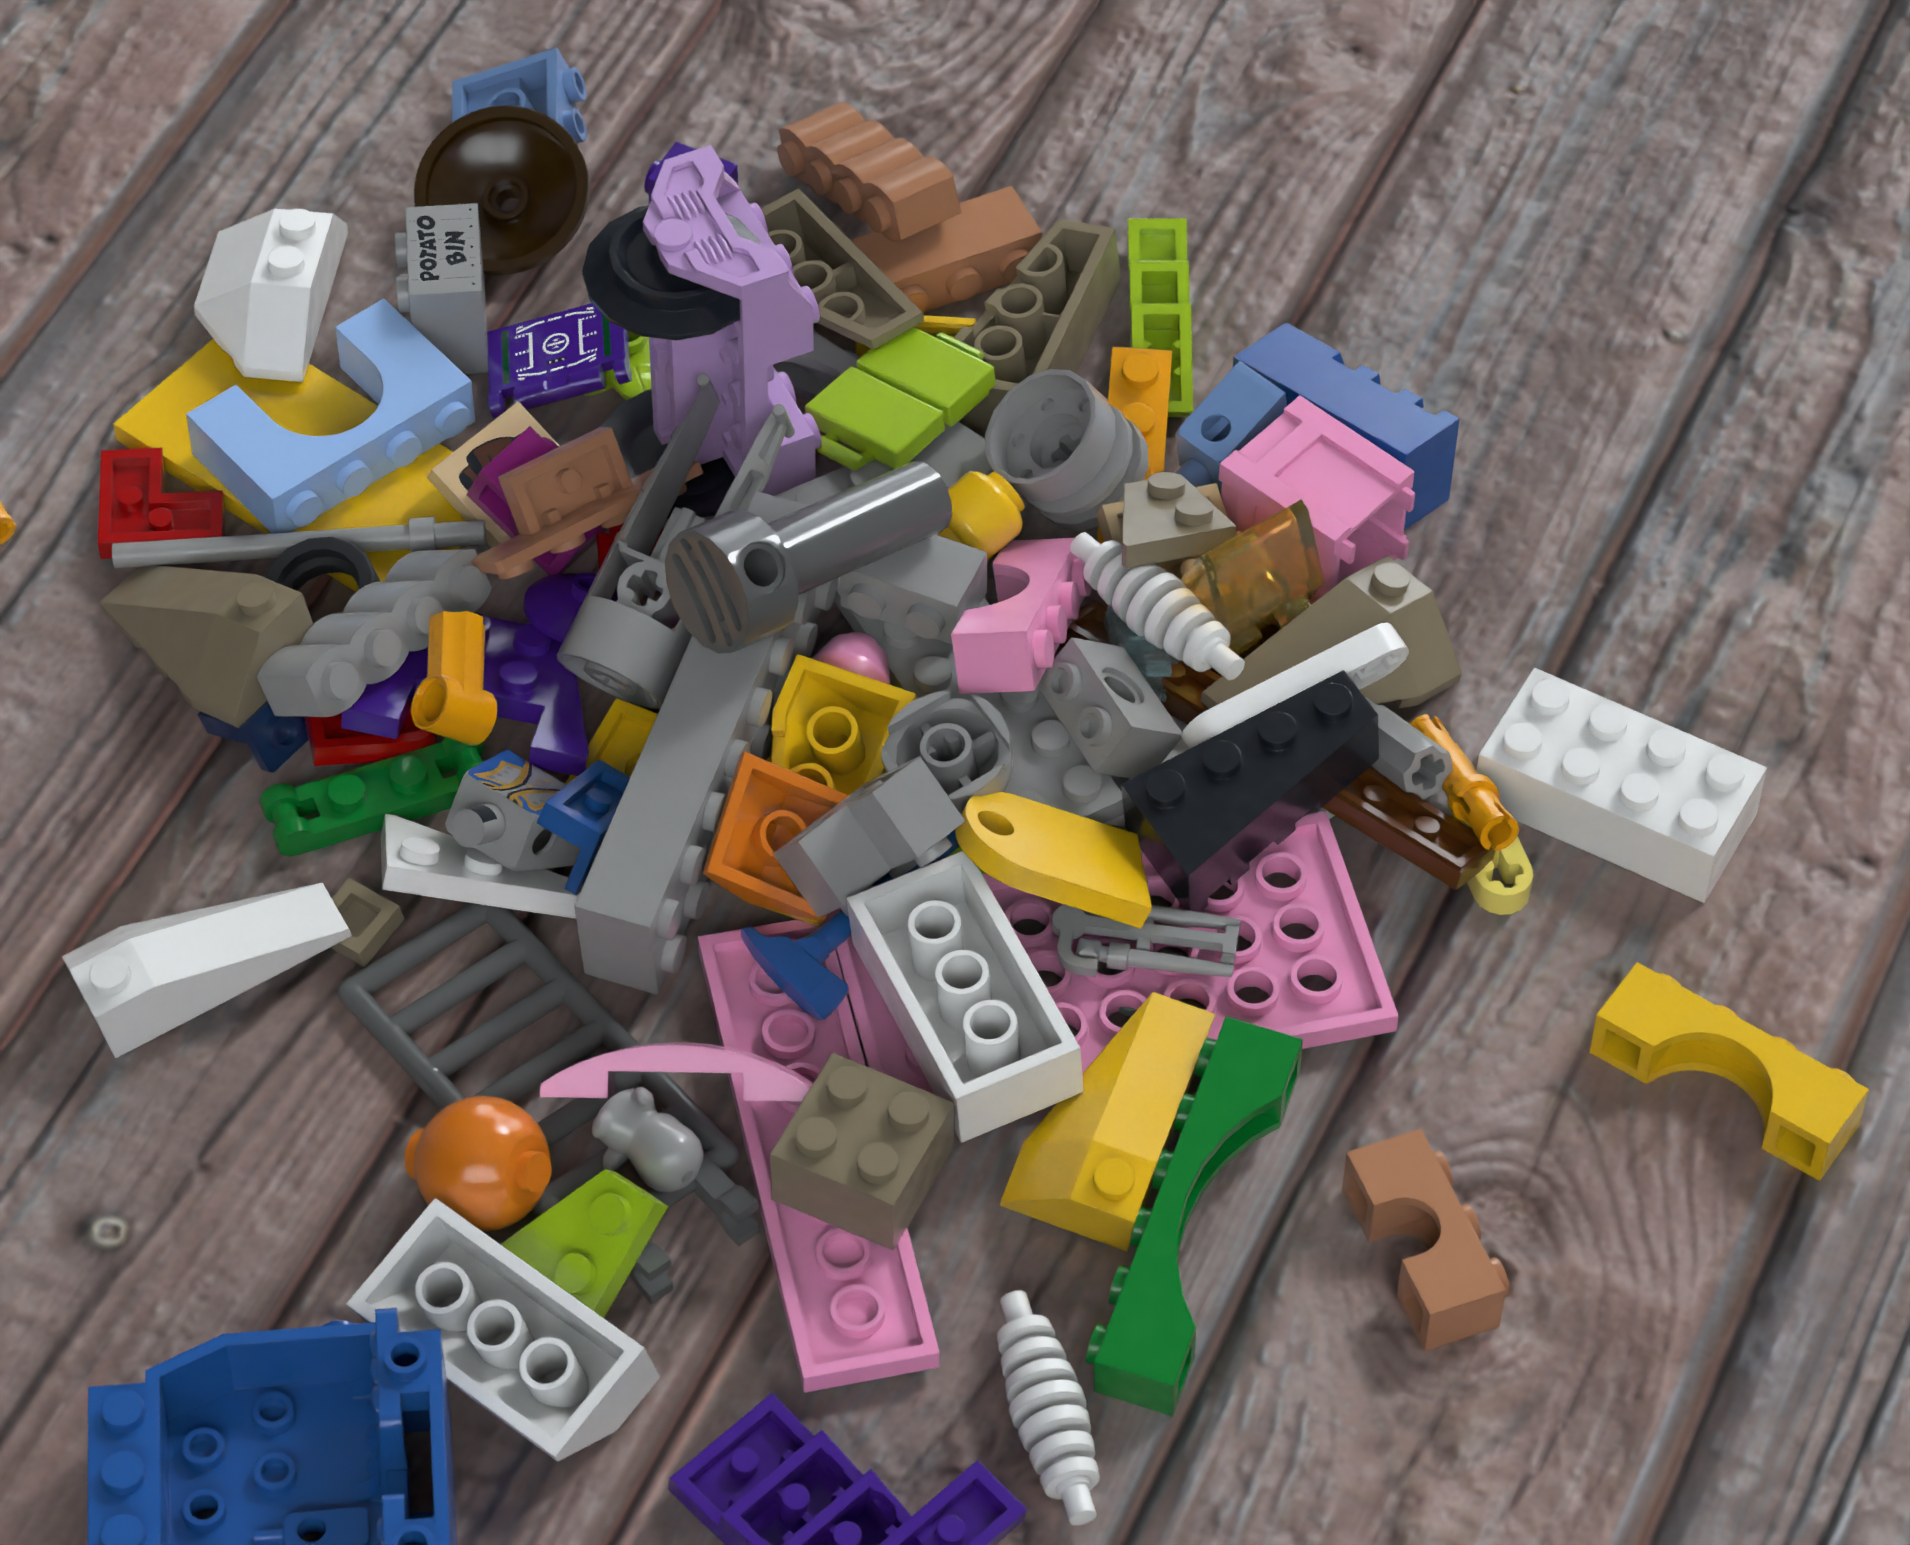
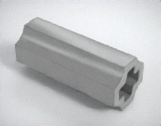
[1366,697,1453,800]

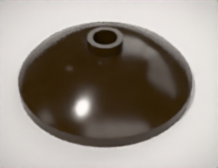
[414,105,590,275]

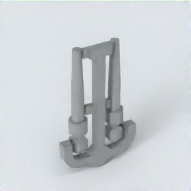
[1052,905,1241,977]

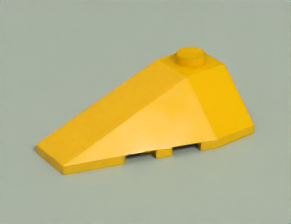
[766,654,917,927]
[1000,992,1216,1252]

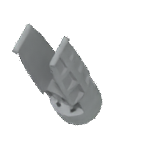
[557,374,795,709]

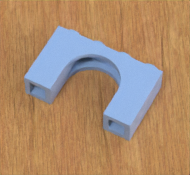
[186,299,475,533]

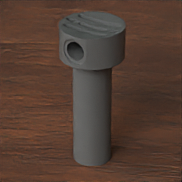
[665,461,952,654]

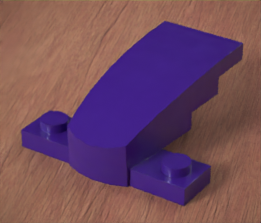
[668,1393,1027,1545]

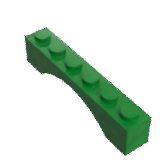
[1086,1016,1303,1417]

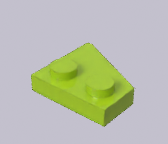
[500,1169,668,1318]

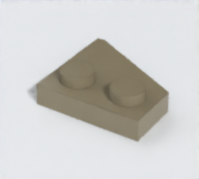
[1121,472,1236,569]

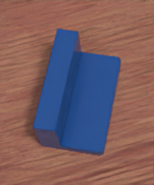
[537,759,630,896]

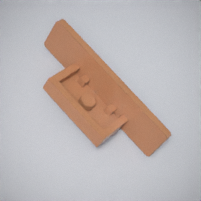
[471,427,703,579]

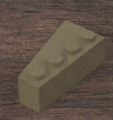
[954,219,1121,435]

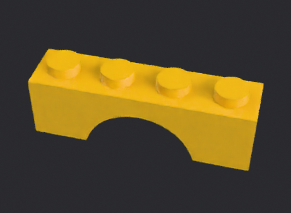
[1589,962,1869,1181]

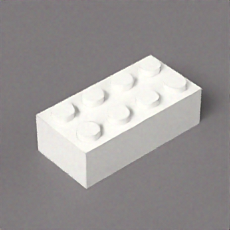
[1477,668,1767,903]
[847,851,1084,1143]

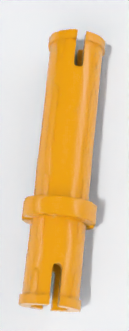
[1409,714,1519,851]

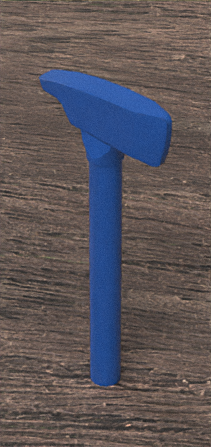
[741,830,960,1020]

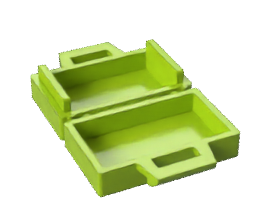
[805,327,996,471]

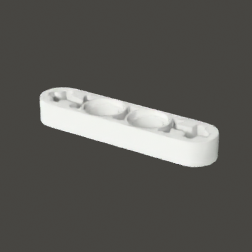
[1181,623,1409,749]

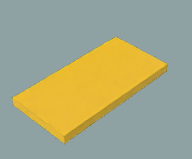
[113,339,466,592]

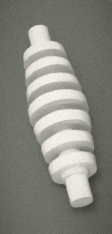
[1070,532,1245,680]
[997,1291,1100,1525]

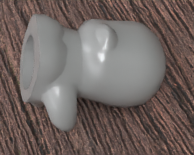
[592,1087,703,1192]

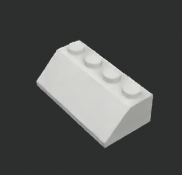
[346,1198,660,1462]

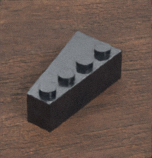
[1121,670,1379,912]

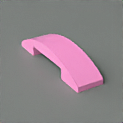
[540,1042,813,1102]

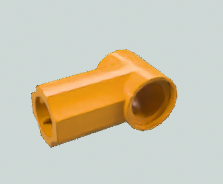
[411,611,498,746]

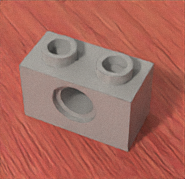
[1037,637,1182,778]

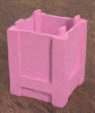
[1219,396,1415,604]

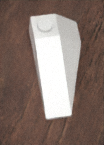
[62,883,352,1058]

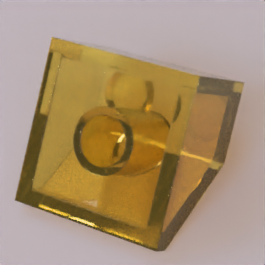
[1180,499,1325,654]

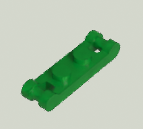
[259,737,484,857]

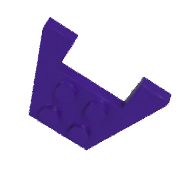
[341,612,589,776]

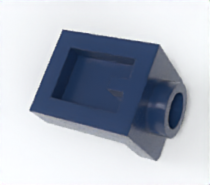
[197,700,309,773]

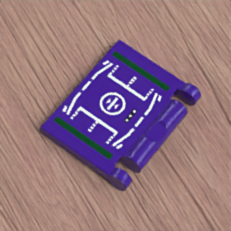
[487,303,632,419]

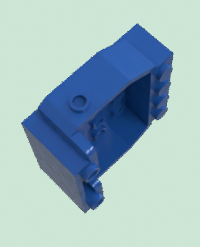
[87,1307,458,1545]

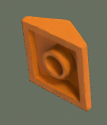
[702,752,849,922]

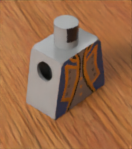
[445,750,581,872]

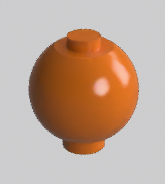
[404,1096,552,1232]

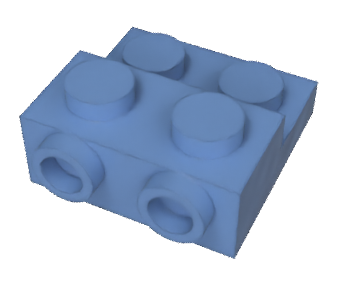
[452,48,587,144]

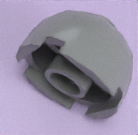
[881,691,1013,814]

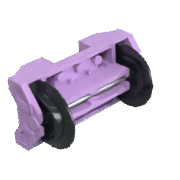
[582,145,821,521]

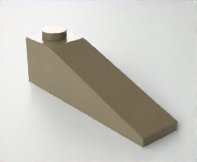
[761,188,924,349]
[1200,556,1462,709]
[99,566,313,728]

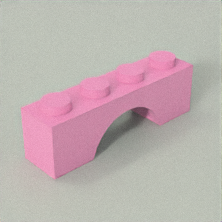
[951,538,1092,694]

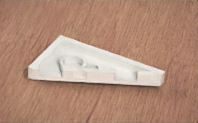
[381,814,580,919]

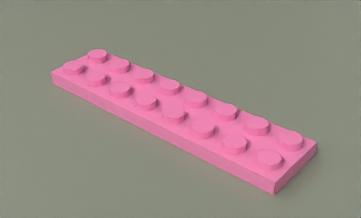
[698,915,940,1393]

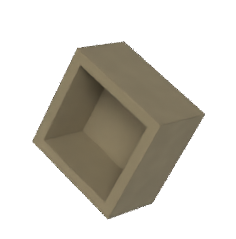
[770,1053,954,1250]

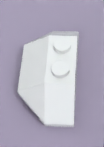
[194,209,348,382]

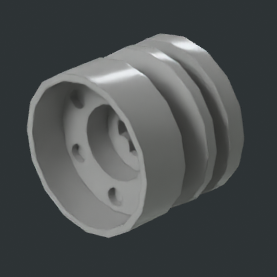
[985,369,1148,531]

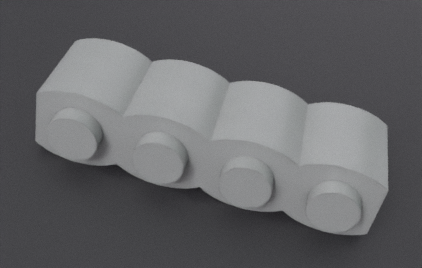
[257,549,492,717]

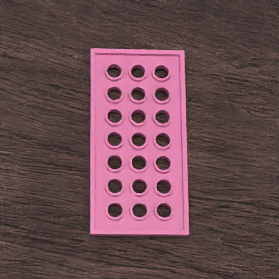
[827,811,1399,1094]

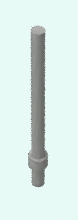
[112,517,486,568]

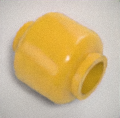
[936,471,1025,562]

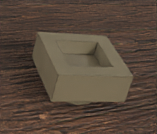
[330,878,405,967]

